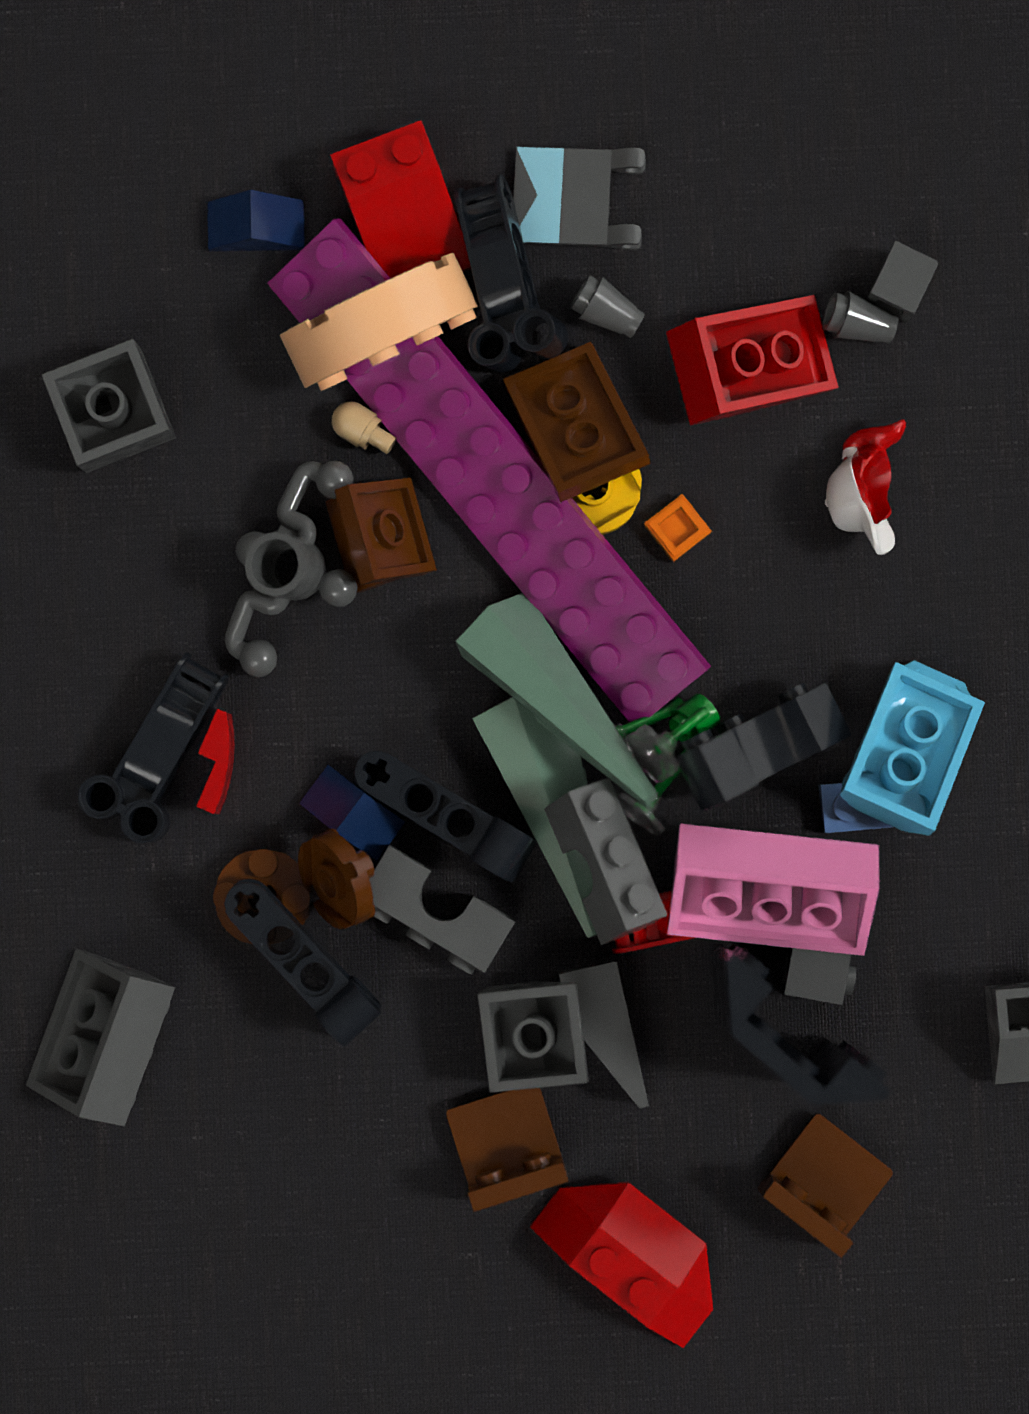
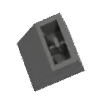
[985,982,1029,1084]

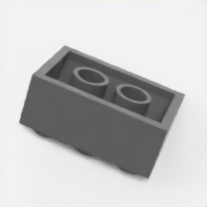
[26,948,175,1127]

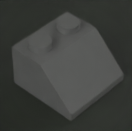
[478,981,589,1092]

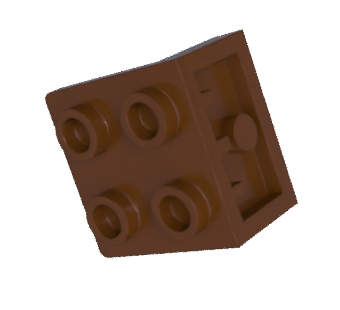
[446,1088,569,1212]
[757,1113,893,1258]

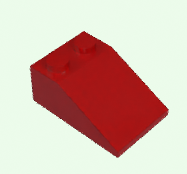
[330,120,471,279]
[666,295,838,426]

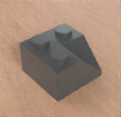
[41,339,176,473]

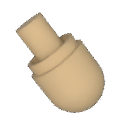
[332,401,396,454]

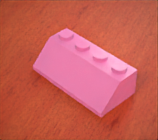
[667,824,879,956]

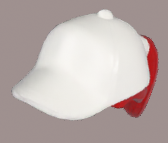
[825,419,906,555]

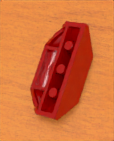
[530,1181,713,1348]

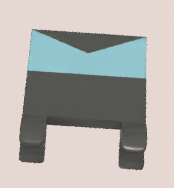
[513,147,646,250]

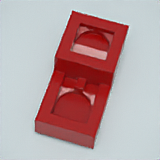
[196,709,235,814]

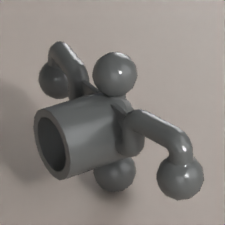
[224,460,358,678]

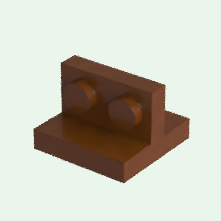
[325,478,437,593]

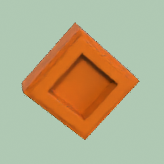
[644,494,712,562]

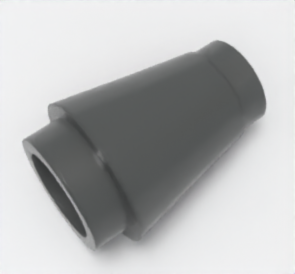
[570,275,645,338]
[823,291,898,344]

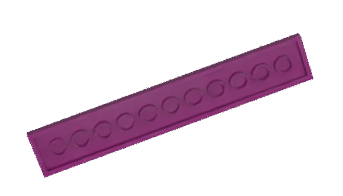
[267,218,711,722]

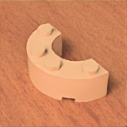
[280,253,478,391]

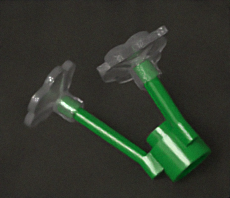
[614,693,720,835]

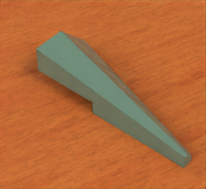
[456,593,658,808]
[472,697,597,938]

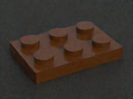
[503,342,650,503]

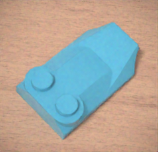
[839,660,985,836]

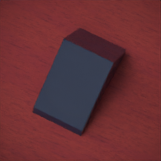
[208,190,305,251]
[299,765,406,861]

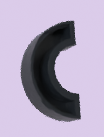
[674,683,852,811]

